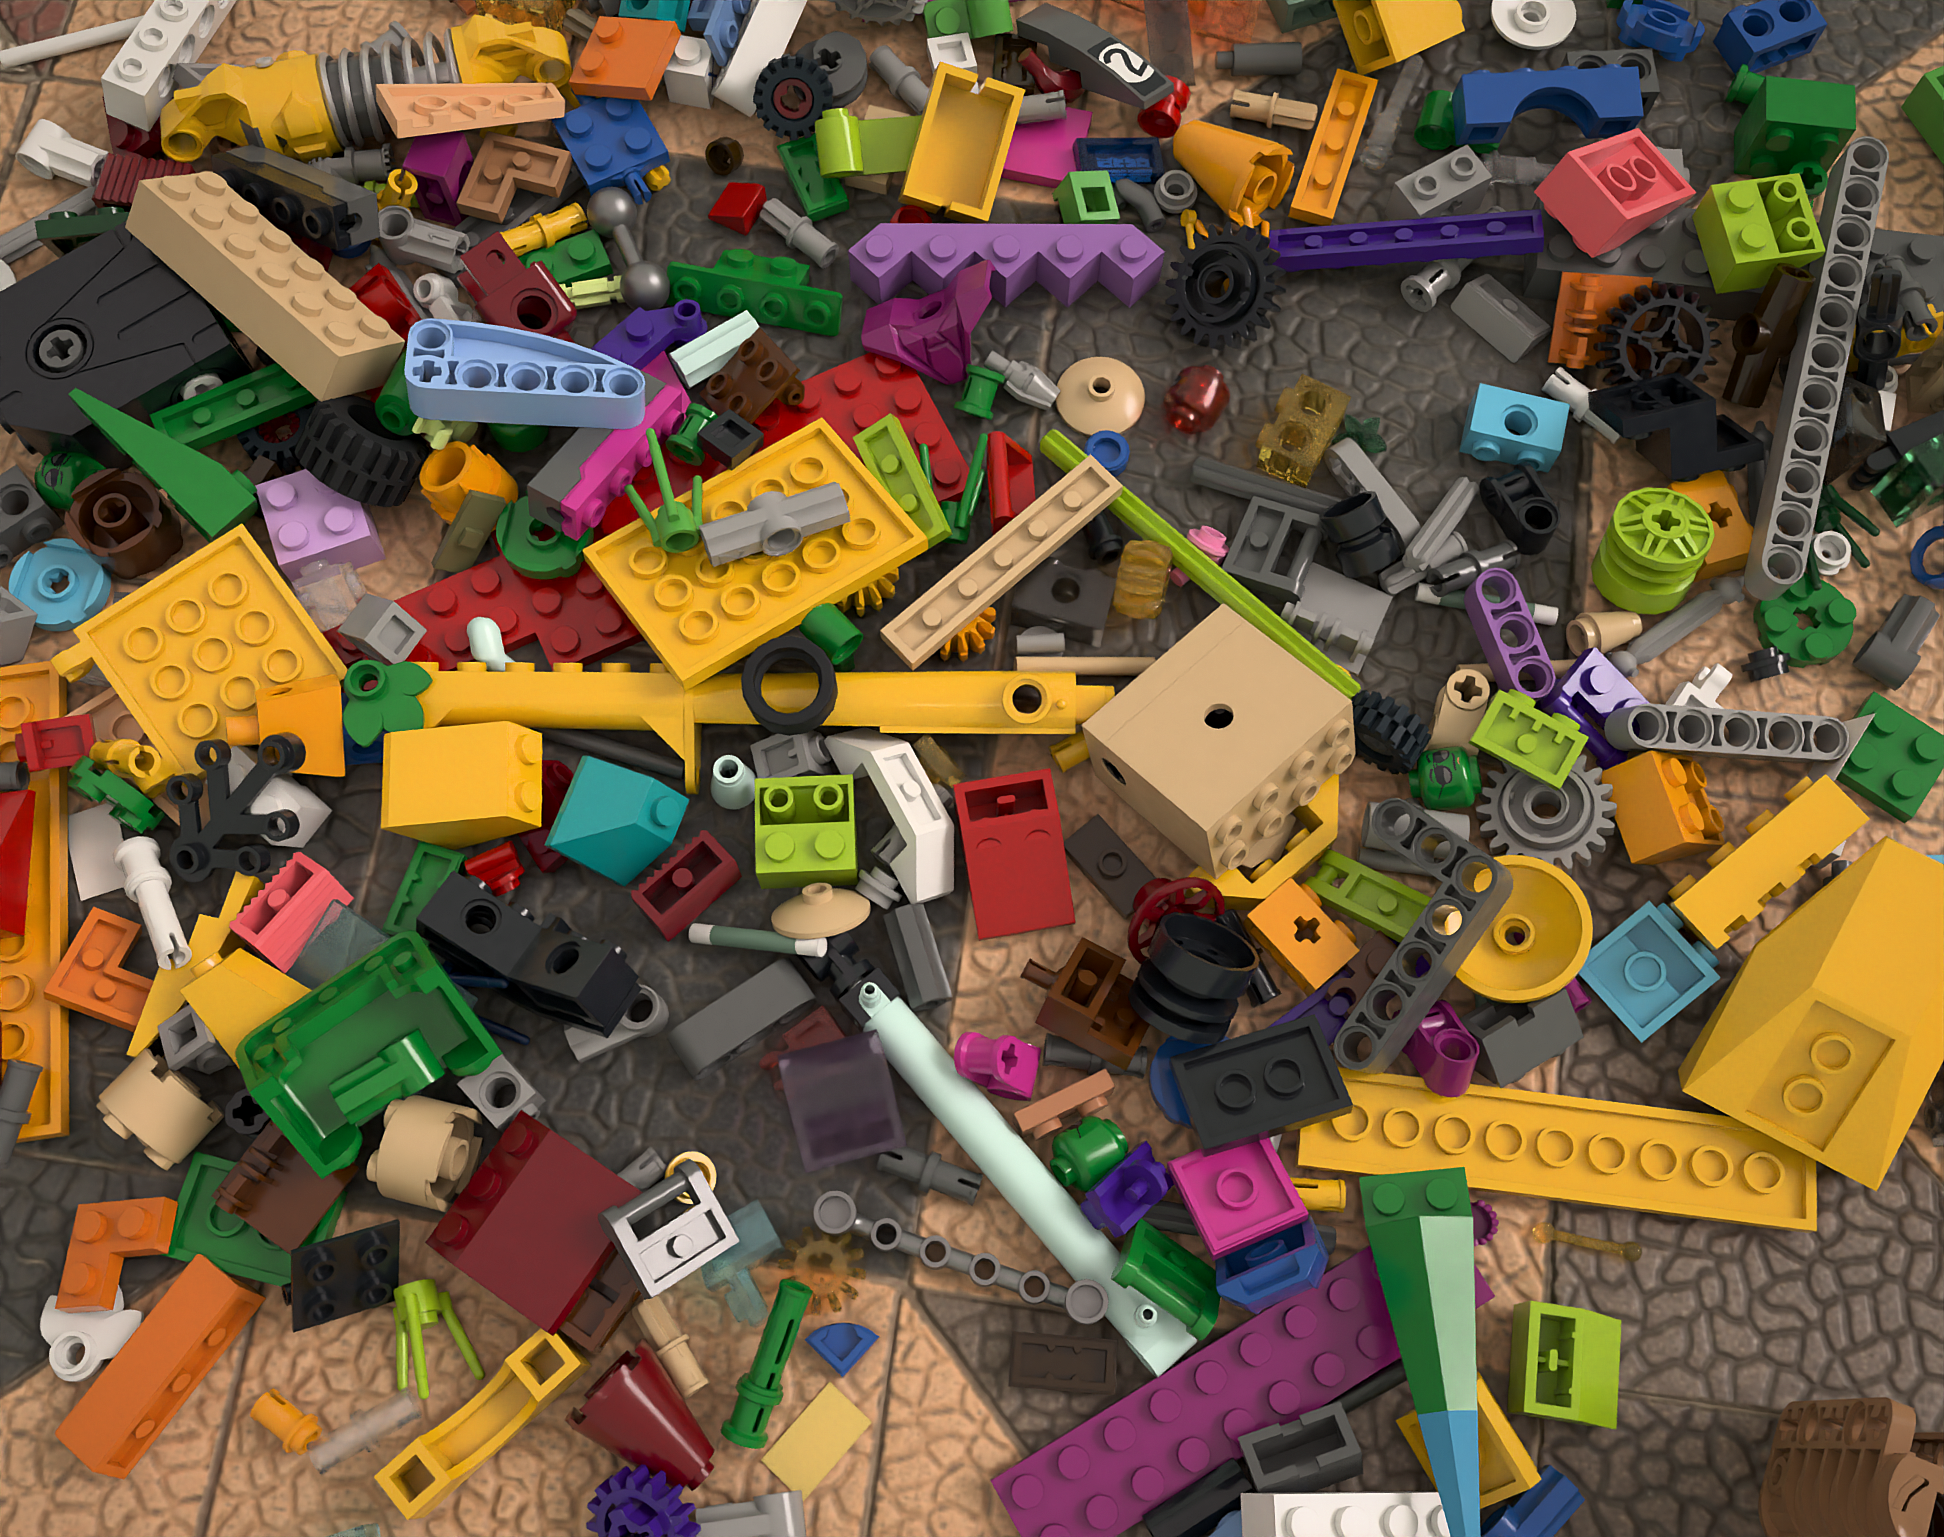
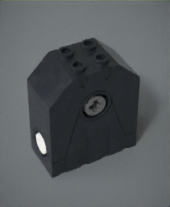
[0,220,255,472]

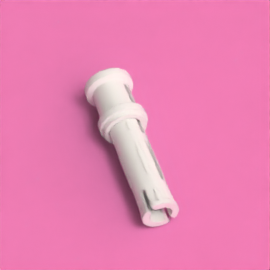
[113,836,192,970]

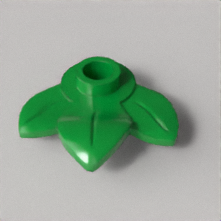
[342,660,433,748]

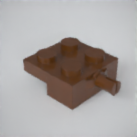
[1020,937,1150,1071]

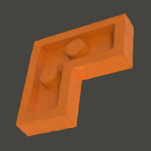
[43,906,154,1033]
[55,1196,178,1313]

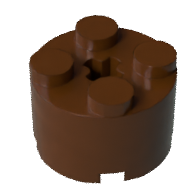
[65,468,183,580]

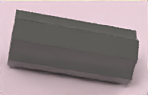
[883,904,952,1012]

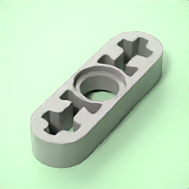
[1324,438,1421,555]

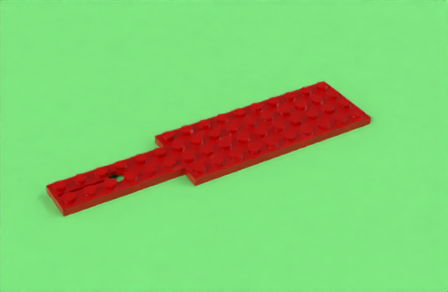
[321,352,978,693]

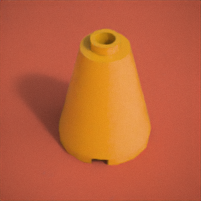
[1173,120,1294,227]

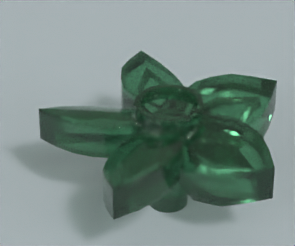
[1331,414,1387,454]

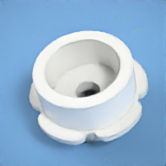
[1811,531,1851,576]

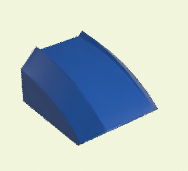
[1215,1214,1329,1315]

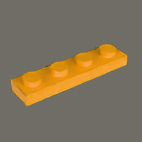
[1288,68,1378,226]

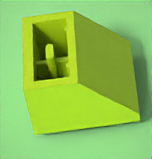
[1692,173,1826,294]
[754,774,859,889]
[1507,1301,1622,1430]

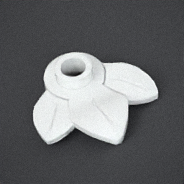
[40,1285,144,1382]

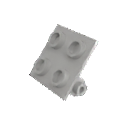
[1280,562,1393,676]

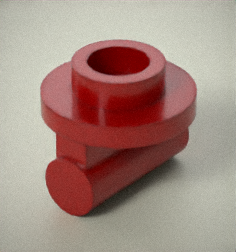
[464,841,525,897]

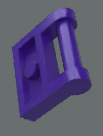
[1540,647,1651,771]

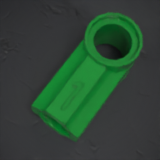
[1414,90,1500,157]
[799,603,864,672]
[328,1029,445,1125]

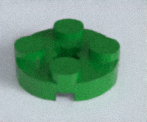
[496,491,594,579]
[1753,572,1857,668]
[67,755,165,834]

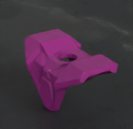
[861,259,995,385]

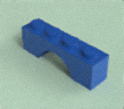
[1452,64,1644,145]

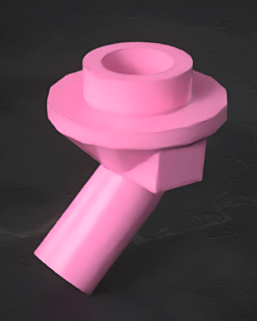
[1169,526,1230,587]

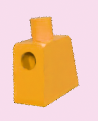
[225,674,345,777]

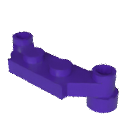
[591,299,708,370]

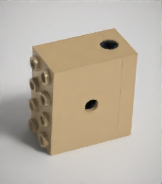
[1081,603,1356,879]

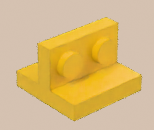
[1395,1371,1541,1509]

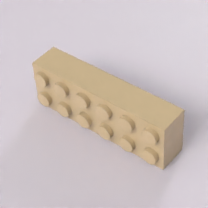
[125,171,405,402]

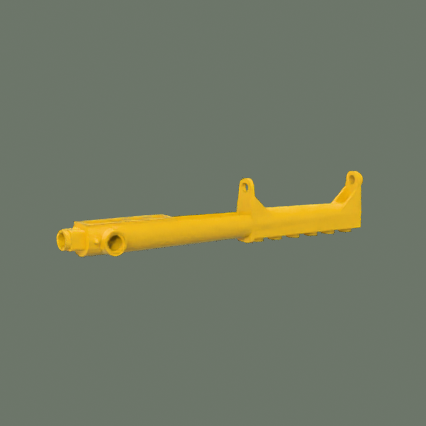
[412,662,1115,794]

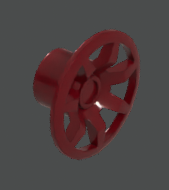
[1127,877,1225,964]

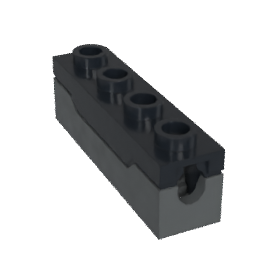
[211,144,380,251]

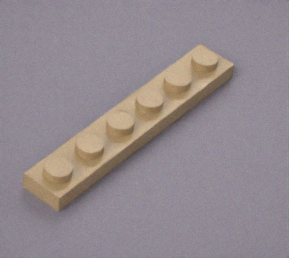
[880,454,1123,670]

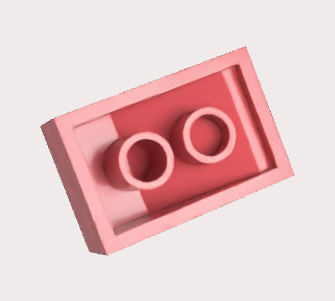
[1534,128,1696,258]

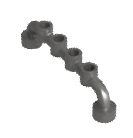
[814,1191,1108,1325]

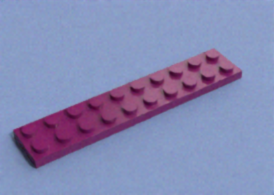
[990,1244,1495,1537]

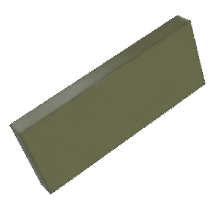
[431,489,506,573]

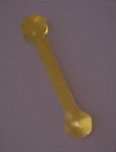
[1532,1222,1642,1262]

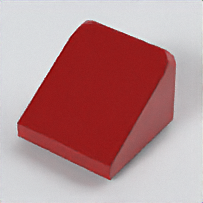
[708,182,767,236]

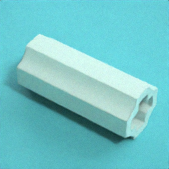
[668,310,759,389]

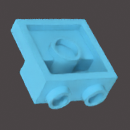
[1579,901,1721,1043]

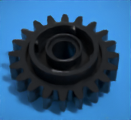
[1165,222,1286,351]

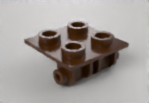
[699,327,805,424]
[211,1120,360,1255]

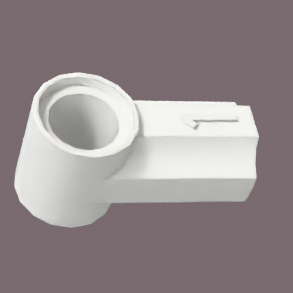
[15,119,109,187]

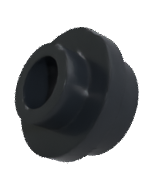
[1741,646,1791,682]

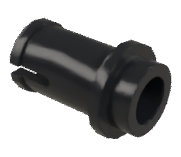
[1081,510,1123,565]

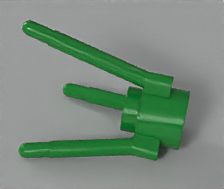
[919,433,988,545]

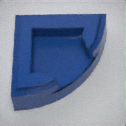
[805,1323,880,1378]

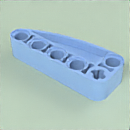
[404,318,645,429]

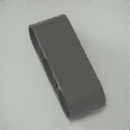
[667,958,817,1081]

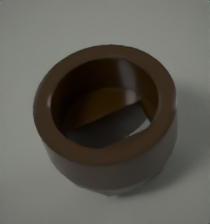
[705,137,744,176]

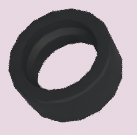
[741,636,838,736]

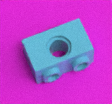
[1459,383,1570,473]

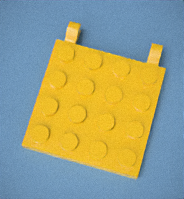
[50,523,348,799]

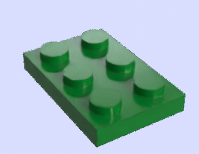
[161,1152,348,1287]

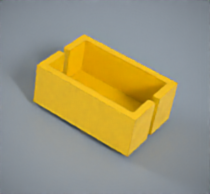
[898,61,1025,224]

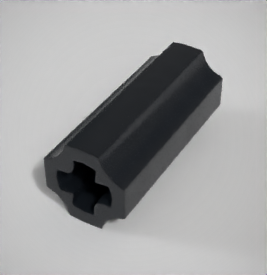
[1142,1458,1255,1537]

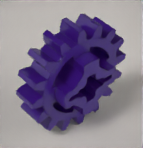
[586,1465,701,1537]

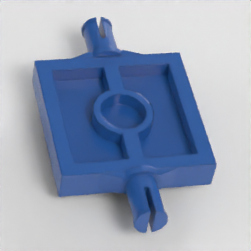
[551,88,670,205]

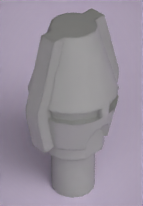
[983,351,1061,411]

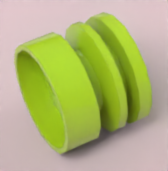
[1591,487,1715,615]

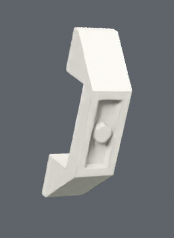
[824,727,954,905]

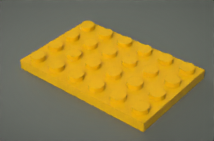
[582,418,928,691]

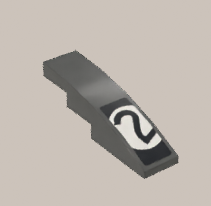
[1016,3,1174,110]

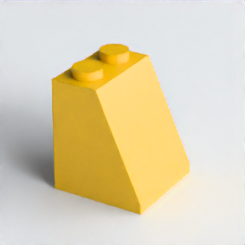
[1332,0,1465,75]
[381,721,543,850]

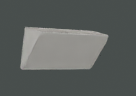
[1451,273,1552,363]

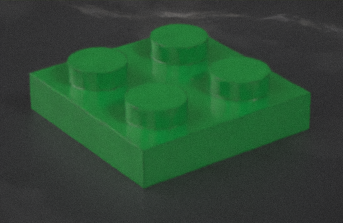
[1836,691,1944,823]

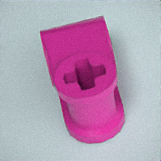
[954,1032,1041,1101]

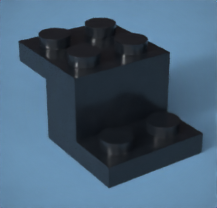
[1588,372,1764,482]

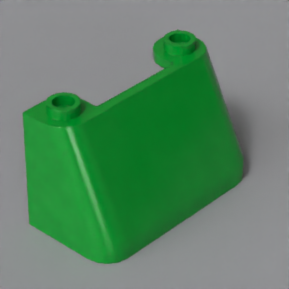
[235,931,503,1179]

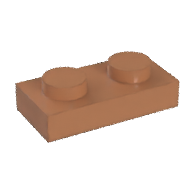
[1013,1069,1115,1141]

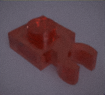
[759,1005,855,1092]

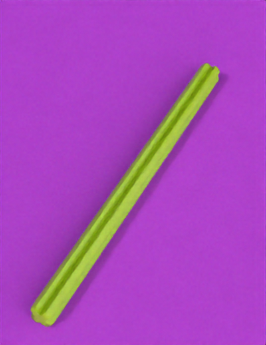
[1040,429,1361,700]

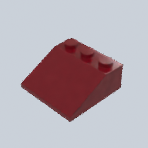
[425,1110,643,1336]

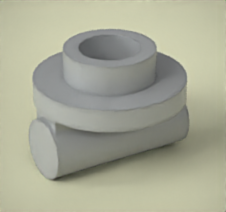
[1016,626,1065,657]

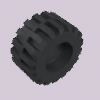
[294,395,430,507]

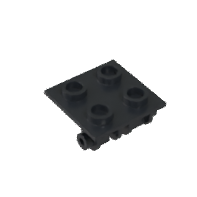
[281,1219,400,1333]

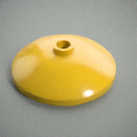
[1445,855,1593,1003]

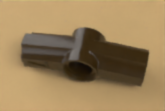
[1722,263,1816,408]

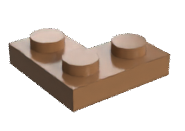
[456,131,573,224]

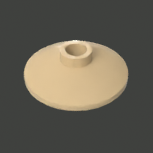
[1055,357,1145,437]
[771,883,871,939]

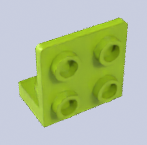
[1468,689,1589,791]

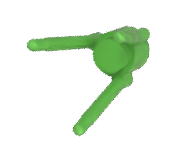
[624,428,703,553]

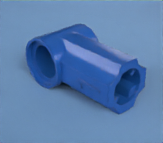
[1480,1465,1585,1537]

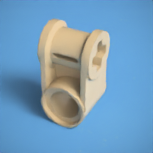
[1424,669,1490,756]

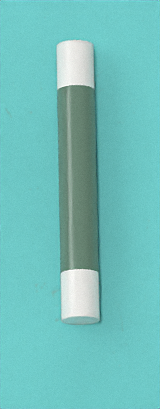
[1415,582,1558,626]
[689,923,827,957]

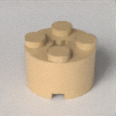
[96,1048,225,1171]
[366,1095,483,1212]

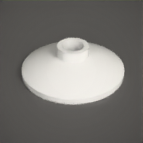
[1490,0,1576,50]

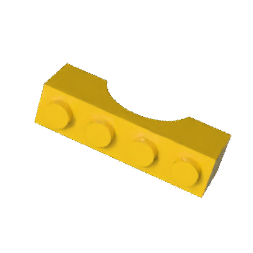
[374,1328,592,1520]

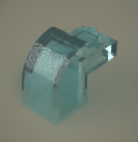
[701,1199,786,1329]

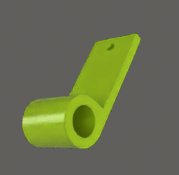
[814,108,922,178]

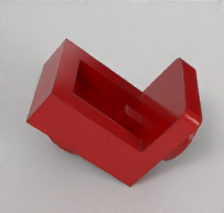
[15,713,97,772]

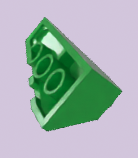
[68,388,259,543]

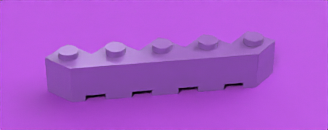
[848,223,1165,308]

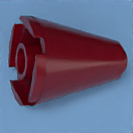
[565,1339,715,1491]

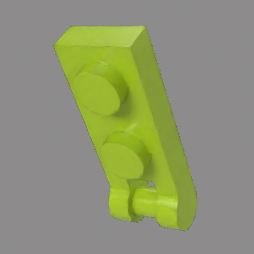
[1304,849,1432,943]

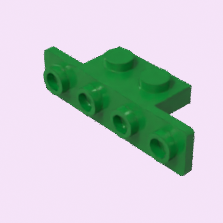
[667,249,843,336]

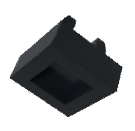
[697,409,764,471]

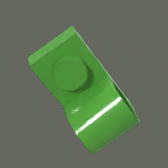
[922,0,1013,39]

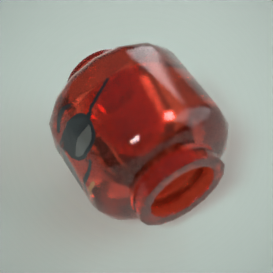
[1163,365,1230,435]

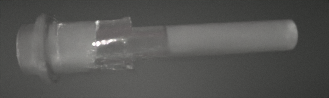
[1359,54,1423,170]
[1479,150,1557,186]

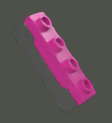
[527,367,684,541]

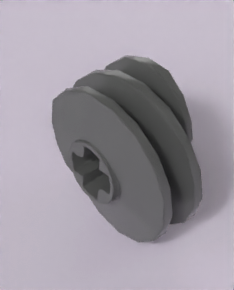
[793,31,868,109]

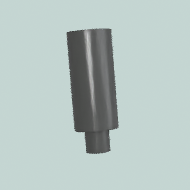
[1215,42,1302,76]

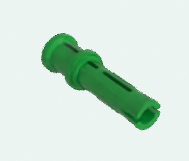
[720,1279,813,1449]

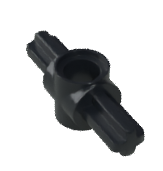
[1853,266,1904,395]

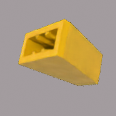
[179,948,312,1069]

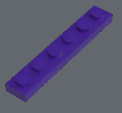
[1269,209,1544,272]

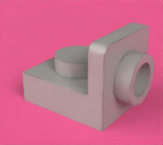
[750,730,832,778]

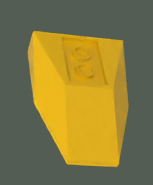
[1678,836,1944,1192]

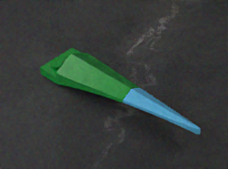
[1359,1167,1480,1537]

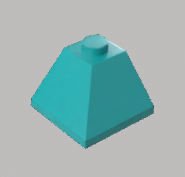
[545,756,690,886]

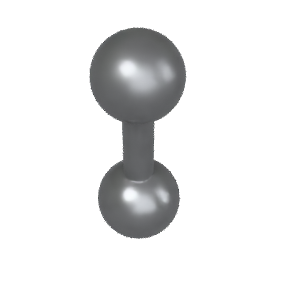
[587,187,670,311]

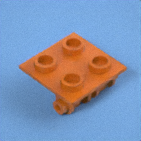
[1547,271,1653,369]

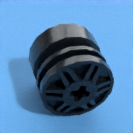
[1127,912,1260,1044]

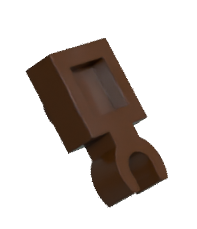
[1324,930,1416,1020]

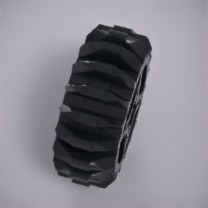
[1593,282,1722,386]

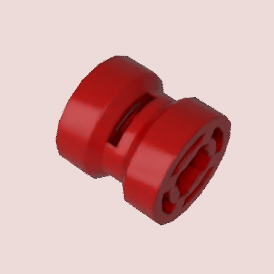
[1137,75,1191,138]

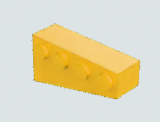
[1667,774,1870,951]

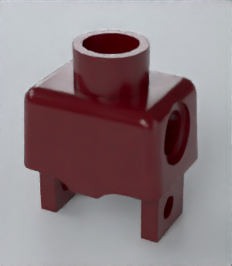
[457,231,577,344]

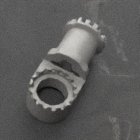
[307,143,396,186]

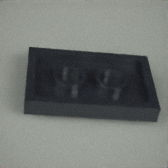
[1169,1014,1353,1157]

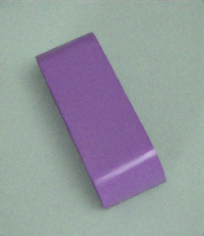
[1464,568,1556,702]

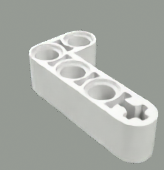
[711,0,807,117]

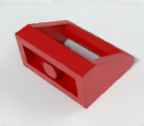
[986,431,1036,536]

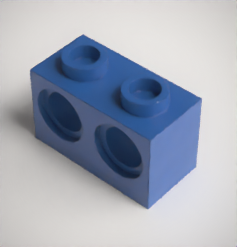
[1713,0,1828,75]

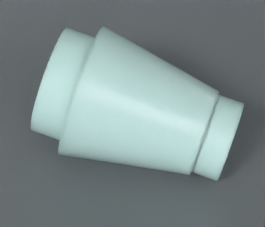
[710,755,757,809]

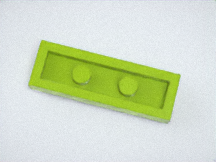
[852,413,953,558]

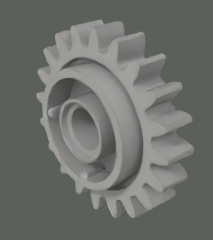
[1476,754,1617,876]

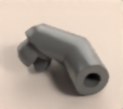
[1112,178,1166,233]

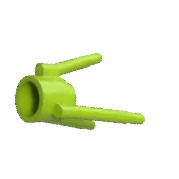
[392,1279,485,1400]

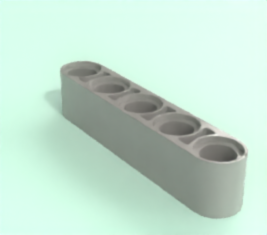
[1604,703,1849,763]

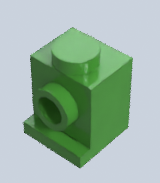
[1052,170,1120,224]

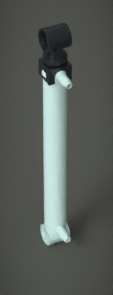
[796,931,1197,1377]

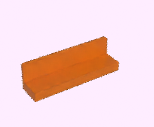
[55,1254,266,1480]

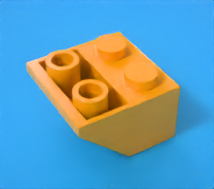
[1601,750,1725,865]

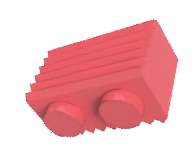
[229,852,354,974]

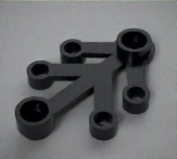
[166,732,306,882]

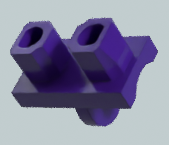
[1080,1141,1174,1238]

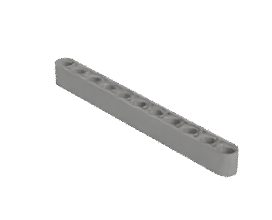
[1744,136,1889,601]

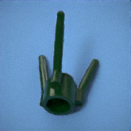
[1806,484,1880,591]

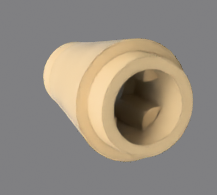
[1566,611,1642,656]

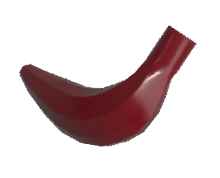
[1018,48,1085,104]

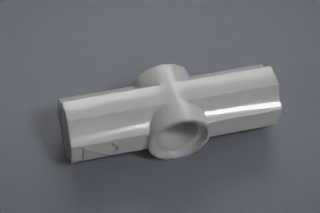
[699,481,850,567]

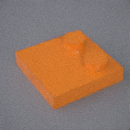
[568,16,681,101]

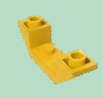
[1185,773,1339,911]

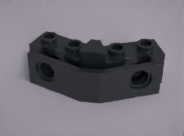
[416,870,642,1038]

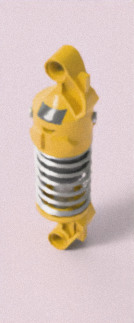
[160,14,572,164]

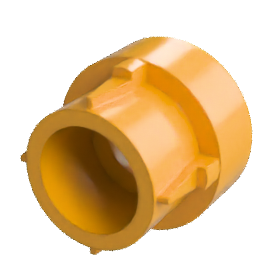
[420,441,518,532]

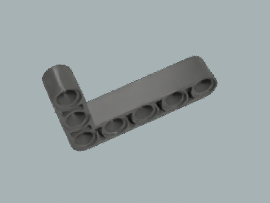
[1334,798,1513,1074]

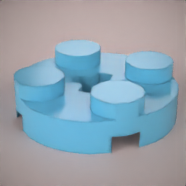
[8,538,111,631]

